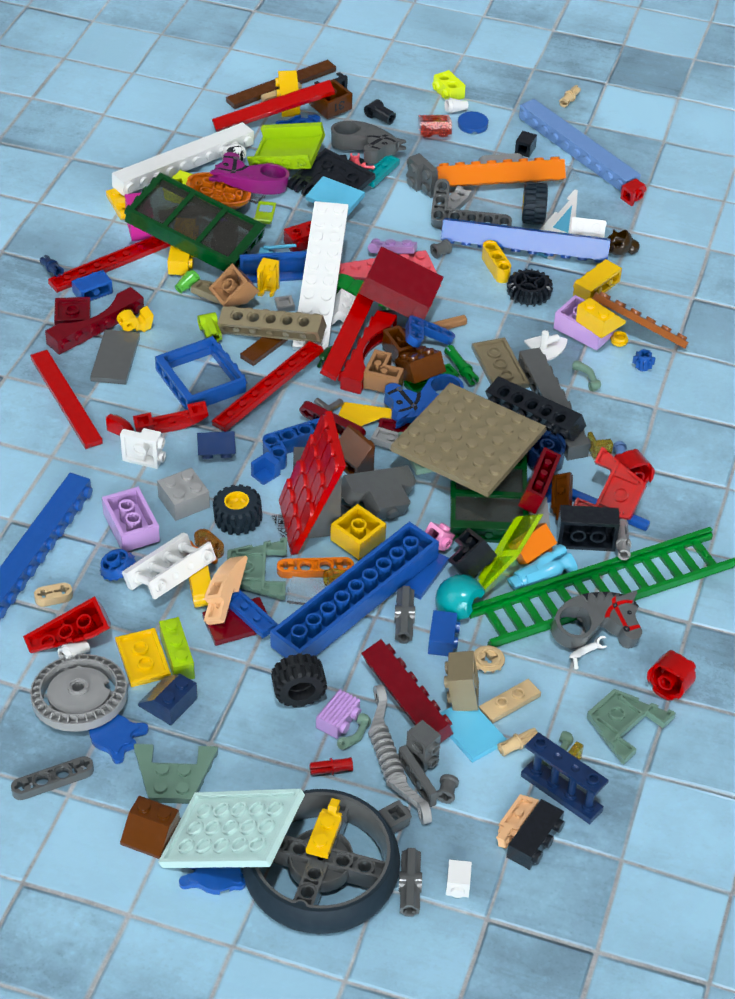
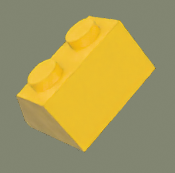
[576,297,626,339]

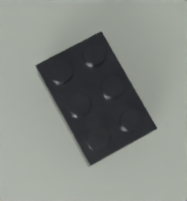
[557,505,620,552]

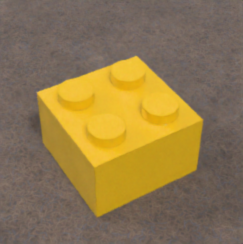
[330,504,386,560]

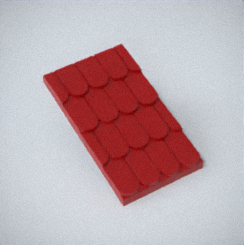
[279,411,346,555]

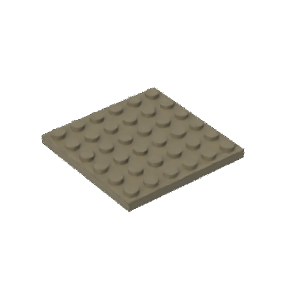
[390,383,546,497]

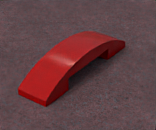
[133,401,209,433]

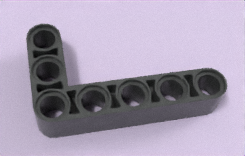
[431,179,512,229]

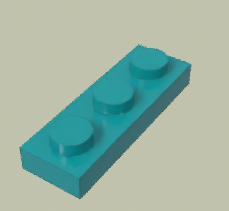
[368,155,400,188]

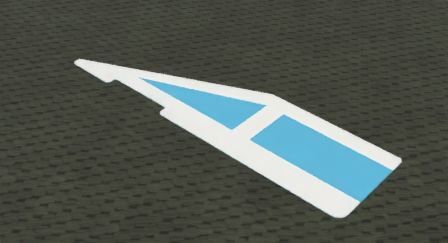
[526,189,578,260]

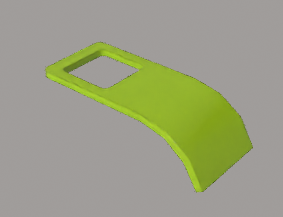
[252,201,276,224]

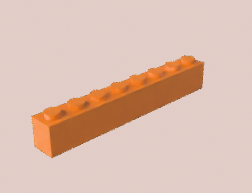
[436,157,566,187]

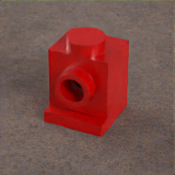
[620,179,647,206]

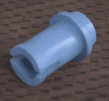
[612,441,627,454]

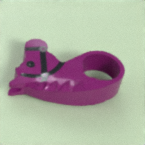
[209,152,290,195]

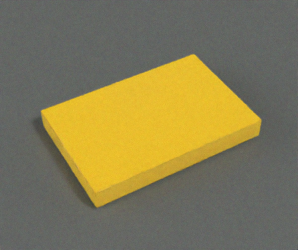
[115,628,171,687]

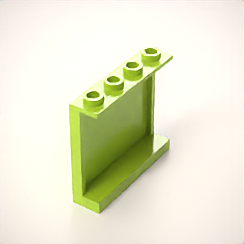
[247,122,325,170]

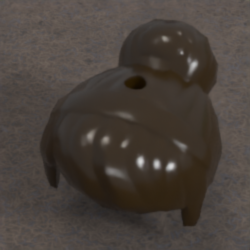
[607,229,640,255]

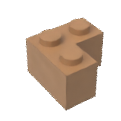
[363,349,404,393]

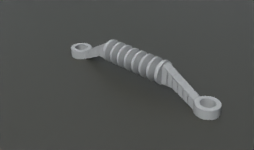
[368,684,432,824]

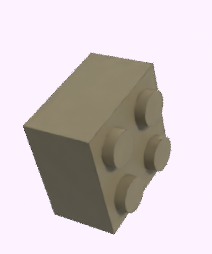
[444,651,479,711]

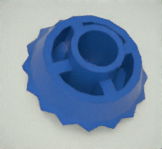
[100,549,136,581]

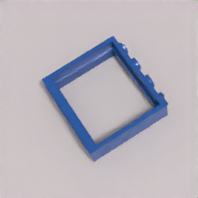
[155,336,248,410]

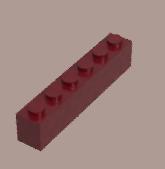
[361,639,454,743]

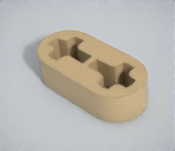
[34,583,73,607]

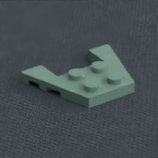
[227,537,287,600]
[587,689,676,765]
[134,744,218,804]

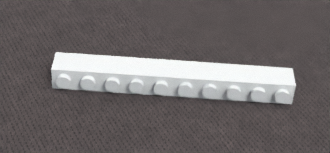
[112,122,254,196]

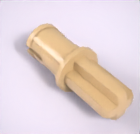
[559,85,581,108]
[497,728,538,756]

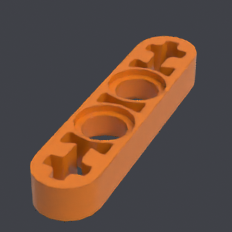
[277,557,354,578]

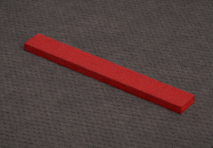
[212,80,335,132]
[48,236,171,293]
[320,280,373,381]
[211,341,323,432]
[30,350,103,449]

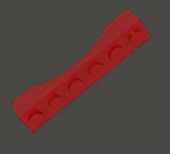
[338,310,397,395]

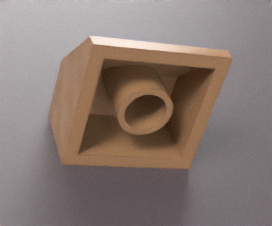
[209,263,259,307]

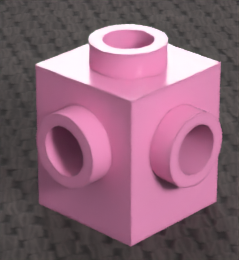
[424,522,455,552]

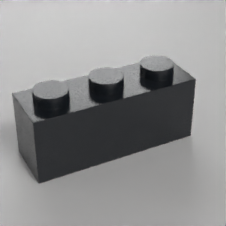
[506,799,565,870]

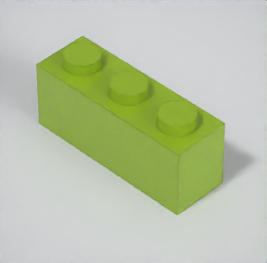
[159,617,195,679]

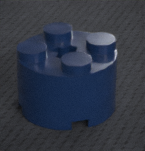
[527,431,566,471]

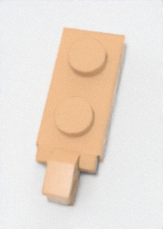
[496,794,539,849]

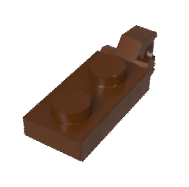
[551,472,573,520]

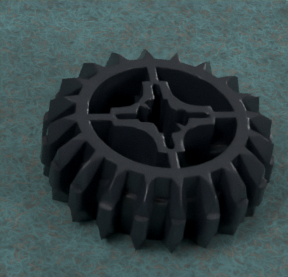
[507,268,553,307]

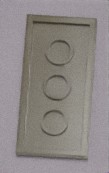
[471,337,530,388]

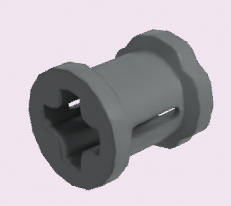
[430,239,452,258]
[437,774,459,804]

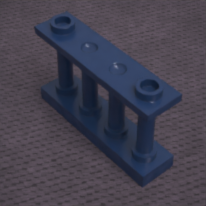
[521,732,609,825]

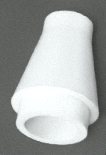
[444,98,468,113]
[58,640,90,661]

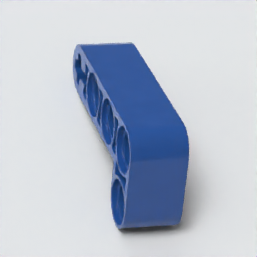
[262,418,319,470]

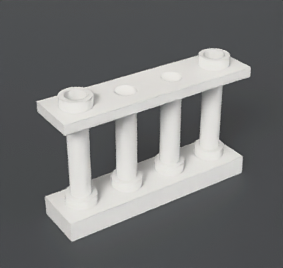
[122,532,216,599]

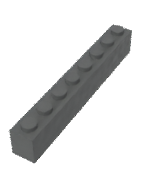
[518,347,591,461]

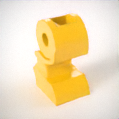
[117,306,154,332]

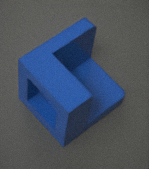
[251,452,281,485]

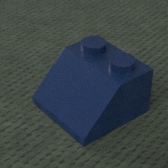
[197,431,236,459]
[138,673,197,726]

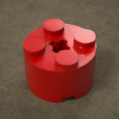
[610,449,655,483]
[647,650,696,700]

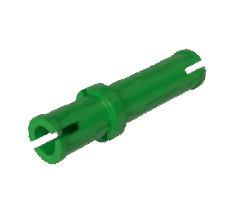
[444,345,479,385]

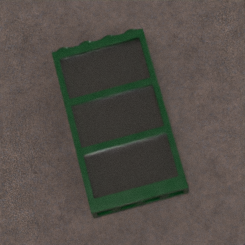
[124,172,266,272]
[450,453,529,543]

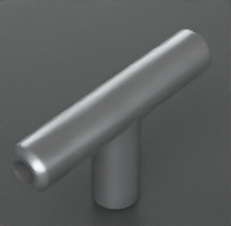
[314,398,344,411]

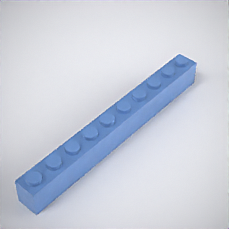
[519,99,641,191]

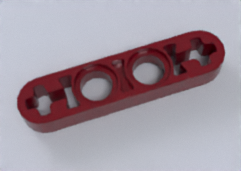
[299,401,366,436]

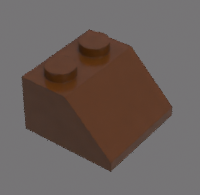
[120,795,180,859]

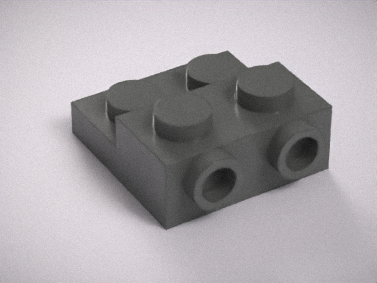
[406,153,438,198]

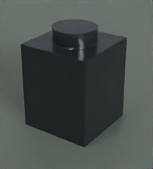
[515,131,537,158]

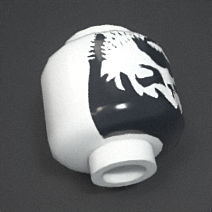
[221,143,246,162]

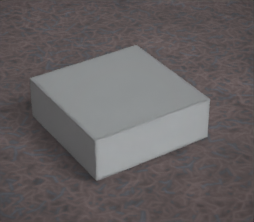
[274,295,295,312]

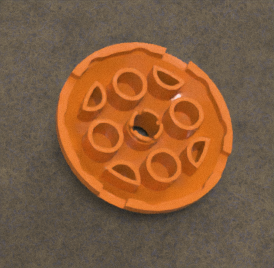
[186,172,251,210]

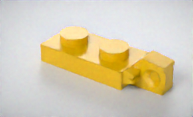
[306,798,342,859]

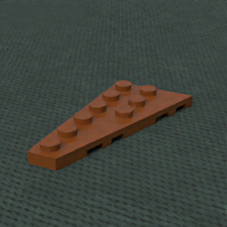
[592,292,689,349]

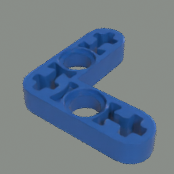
[405,315,455,348]

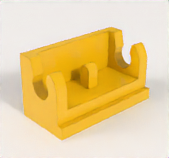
[257,258,280,297]

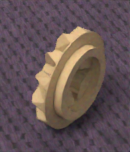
[474,646,505,673]

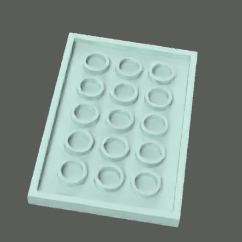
[158,789,305,868]

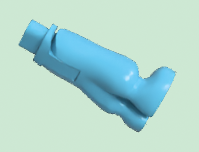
[507,544,578,590]

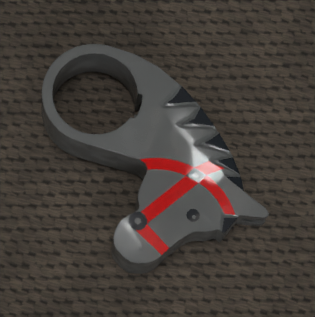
[551,591,642,649]

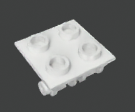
[571,217,606,238]

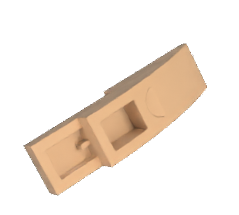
[204,556,248,625]

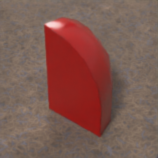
[106,414,134,436]

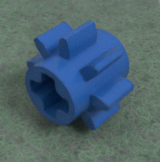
[632,349,656,371]

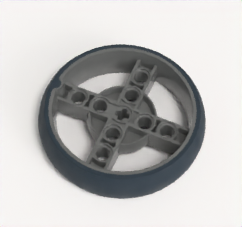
[242,789,400,934]

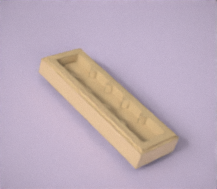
[479,679,541,724]

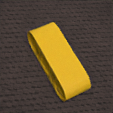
[482,240,511,283]
[188,565,211,608]

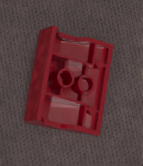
[358,246,444,320]

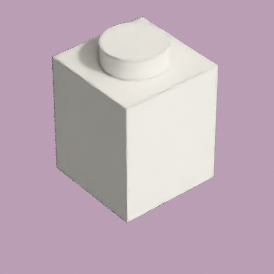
[446,860,472,898]

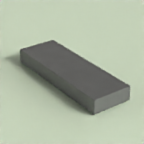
[398,745,437,807]

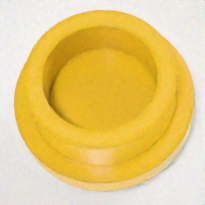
[611,331,628,347]

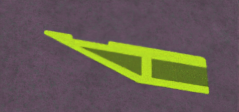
[474,514,543,600]

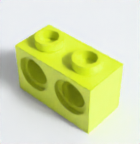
[432,70,466,100]

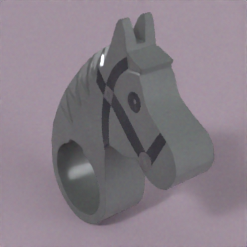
[331,121,406,164]

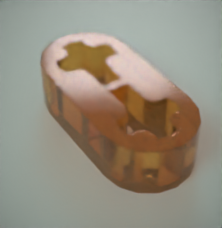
[194,529,224,559]

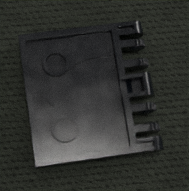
[287,148,375,196]

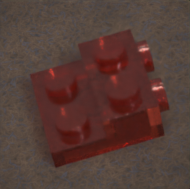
[418,115,452,137]

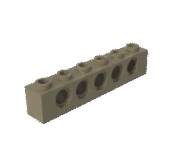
[217,306,327,343]

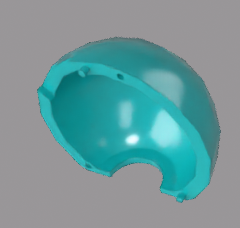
[435,574,485,620]

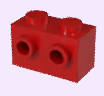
[284,220,312,252]

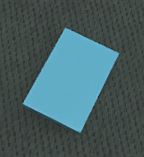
[306,176,365,216]
[440,707,507,763]

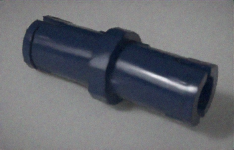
[40,255,64,277]

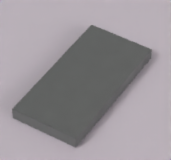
[90,329,140,385]

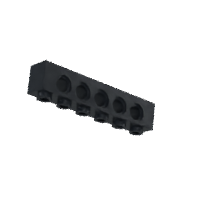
[485,376,587,441]

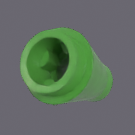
[175,270,200,293]

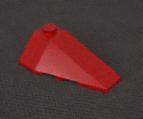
[23,596,111,653]

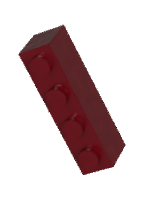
[518,447,561,514]

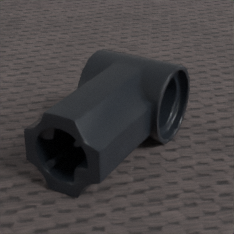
[364,99,396,125]

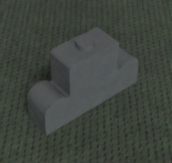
[341,465,416,519]

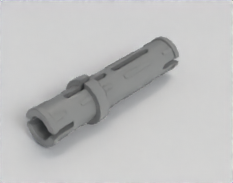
[616,519,631,560]

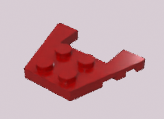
[573,447,647,520]

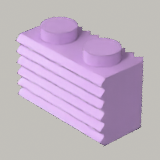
[316,689,361,739]

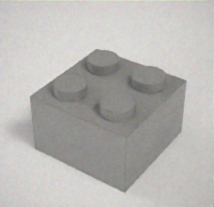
[157,468,210,521]

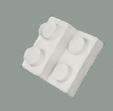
[120,428,166,469]

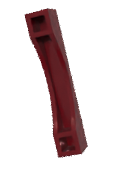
[45,287,144,355]

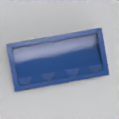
[239,251,307,283]

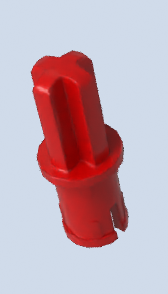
[309,757,353,775]

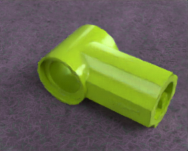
[197,312,222,342]

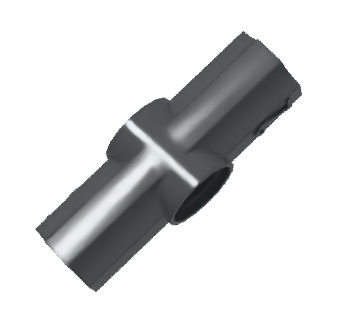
[394,586,415,644]
[399,848,422,917]

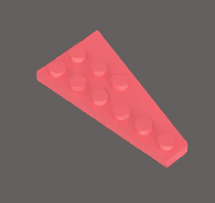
[339,250,441,287]

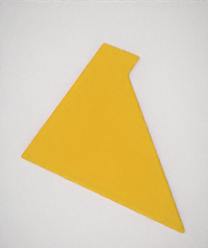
[338,402,392,435]

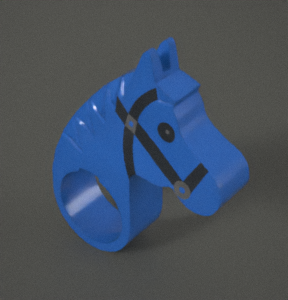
[384,374,464,429]

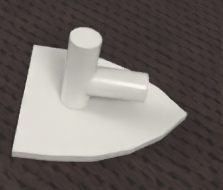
[524,330,568,361]

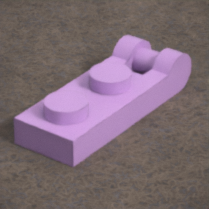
[368,238,417,254]

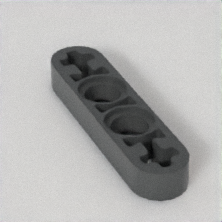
[11,756,94,800]

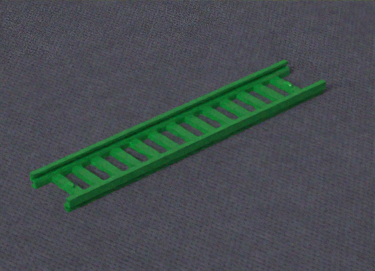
[469,527,735,647]

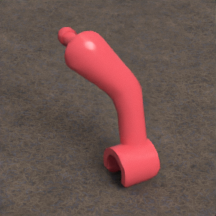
[350,153,375,169]

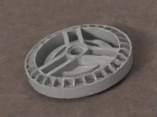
[30,654,128,732]

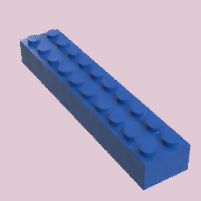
[270,521,439,658]

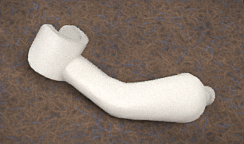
[569,636,607,670]

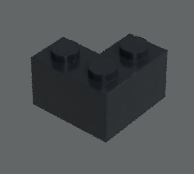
[448,527,497,578]

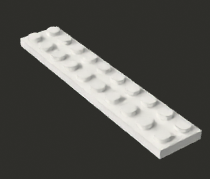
[292,201,349,351]

